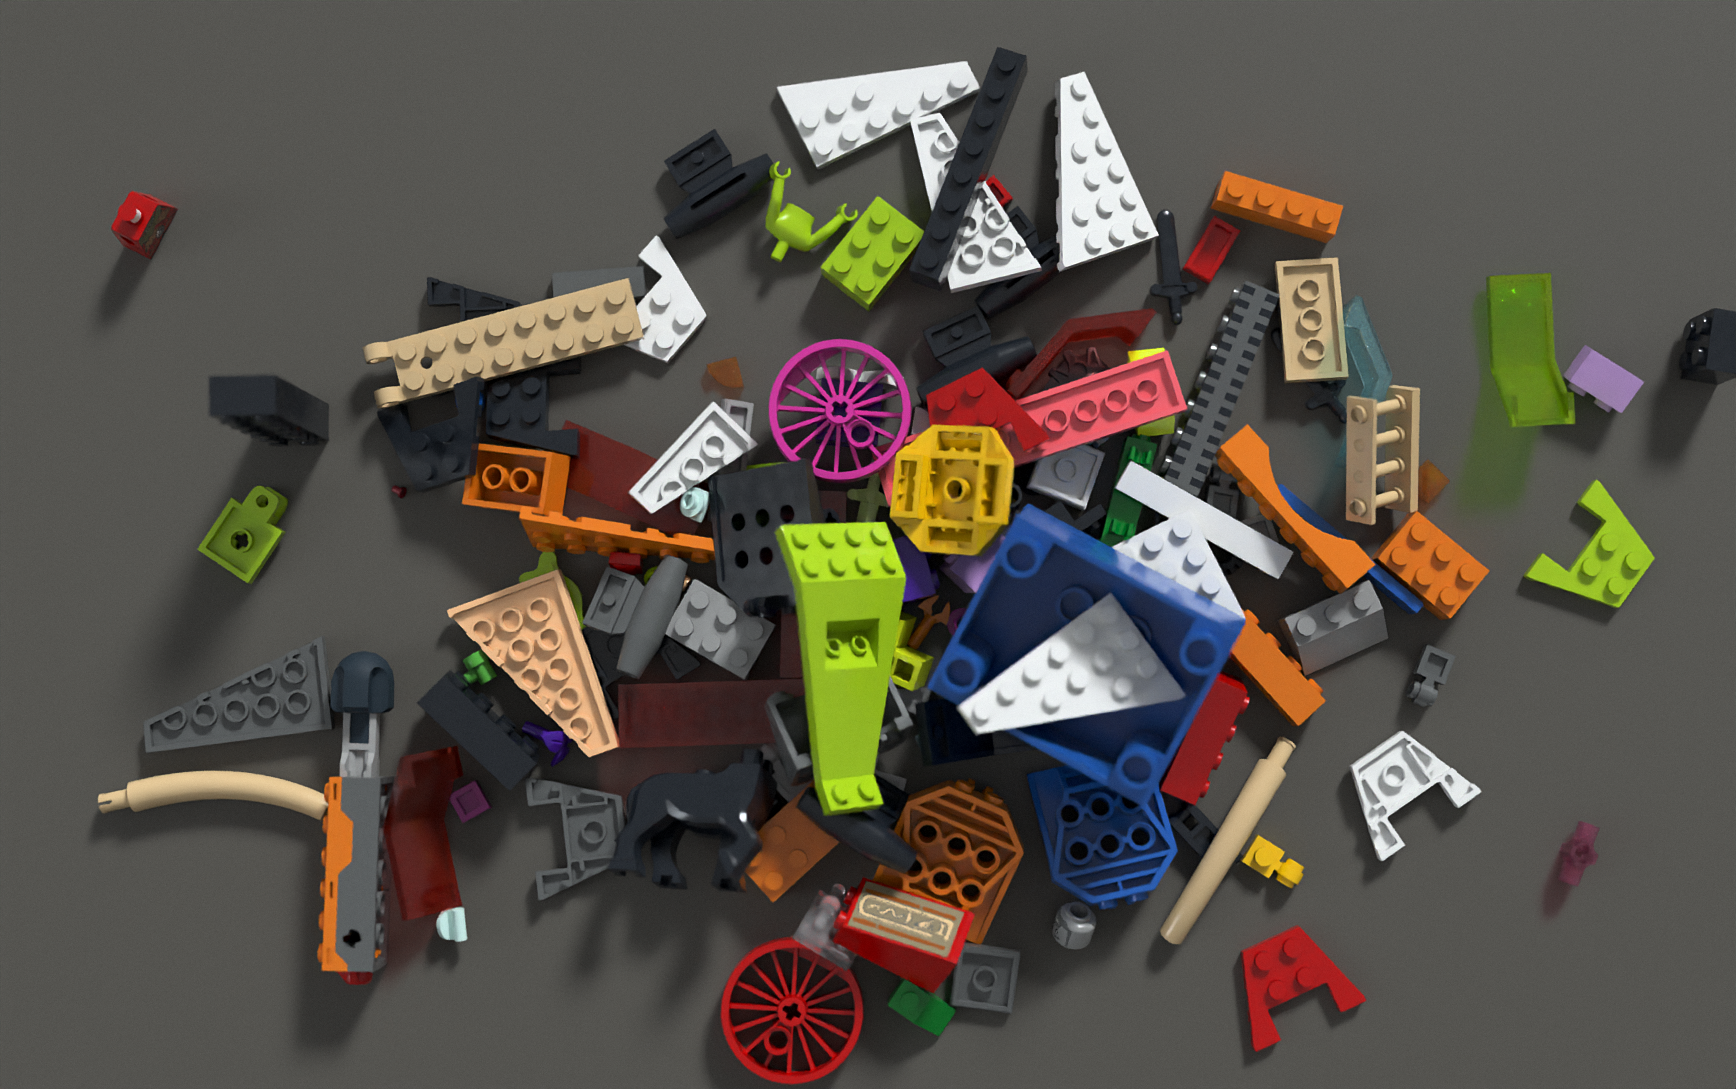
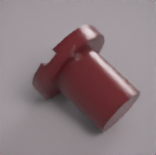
[391,485,407,499]

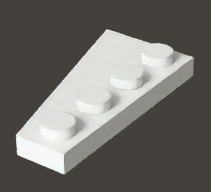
[627,402,758,514]

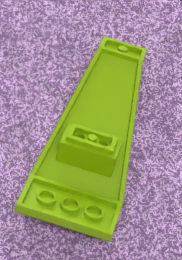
[775,522,906,816]

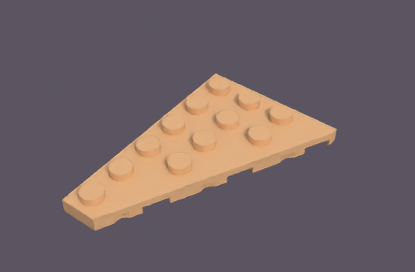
[447,569,621,757]

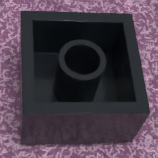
[1679,308,1736,385]

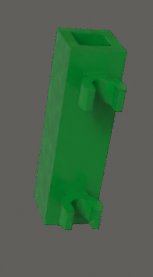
[1098,433,1157,547]

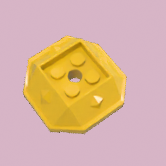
[890,425,1014,556]

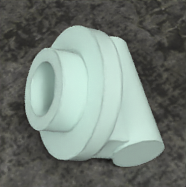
[680,487,710,523]
[436,907,467,942]

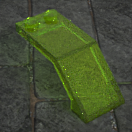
[1486,273,1575,427]

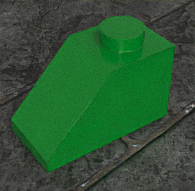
[887,978,957,1036]

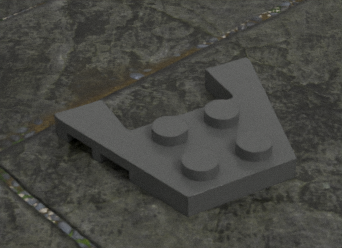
[525,777,626,900]

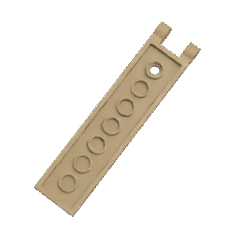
[362,278,645,408]

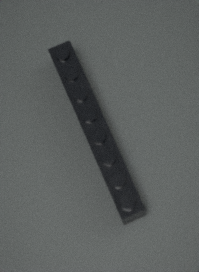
[909,47,1028,291]

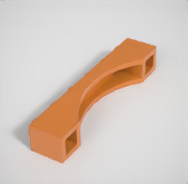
[1215,424,1376,595]

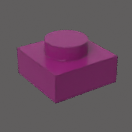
[448,780,492,823]

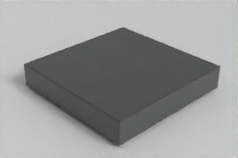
[950,943,1021,1014]

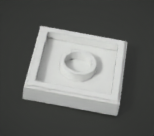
[1026,445,1105,511]

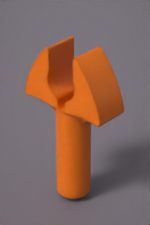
[908,595,950,650]

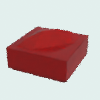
[609,552,644,575]

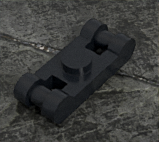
[1168,801,1244,874]

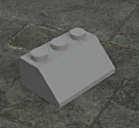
[1277,580,1388,676]

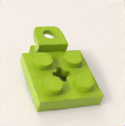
[197,485,288,584]

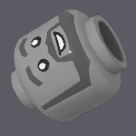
[1052,902,1096,949]

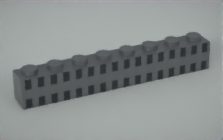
[1149,281,1280,515]

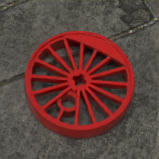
[721,937,864,1084]

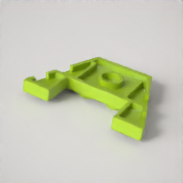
[1523,480,1655,608]

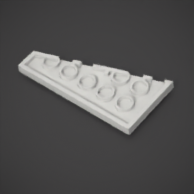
[777,61,980,170]
[910,113,1042,293]

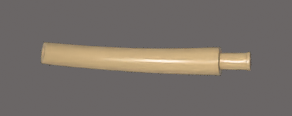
[1160,737,1296,945]
[98,771,328,821]

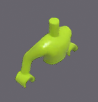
[765,161,858,262]

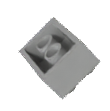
[666,579,777,680]

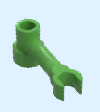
[462,649,497,685]

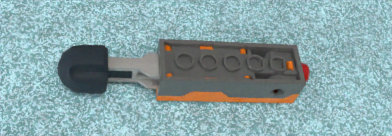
[318,651,395,985]

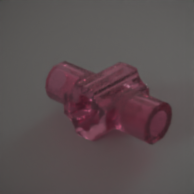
[1558,821,1600,887]

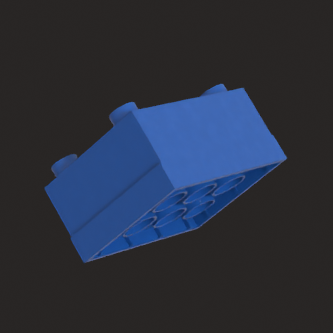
[927,504,1246,807]

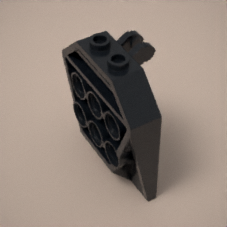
[708,458,826,618]

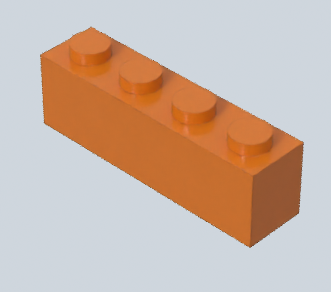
[1210,171,1343,243]
[1228,608,1326,726]

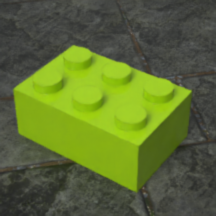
[821,196,924,311]

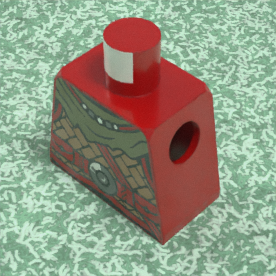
[111,191,178,259]

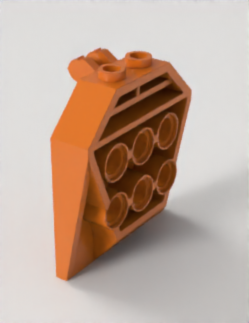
[872,778,1024,945]

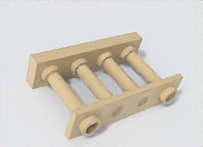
[1346,385,1420,525]

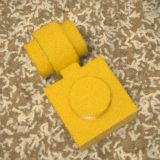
[1241,834,1304,889]

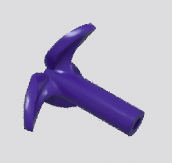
[522,721,573,767]

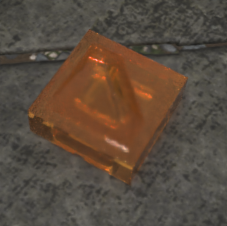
[1418,460,1450,503]

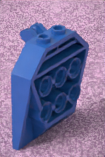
[1026,765,1178,910]

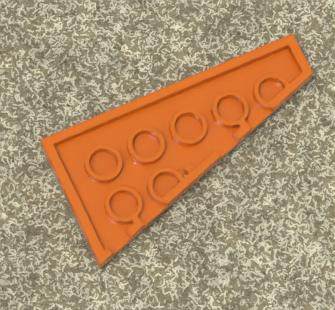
[519,506,715,563]

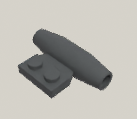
[582,555,688,679]

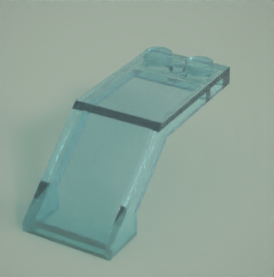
[1335,295,1393,470]

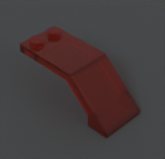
[1004,308,1157,401]
[558,420,709,536]
[383,746,464,921]

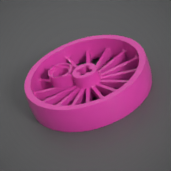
[768,339,911,483]

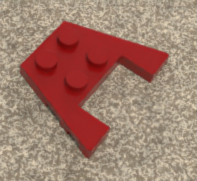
[926,368,1050,452]
[1241,925,1367,1052]

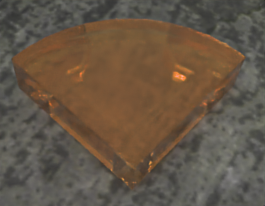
[706,357,744,388]

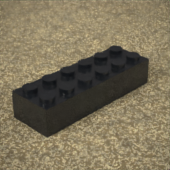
[209,375,329,447]

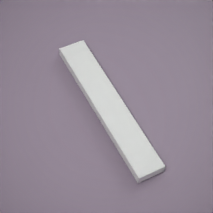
[1114,461,1294,579]

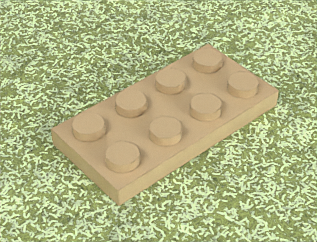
[1274,257,1349,383]

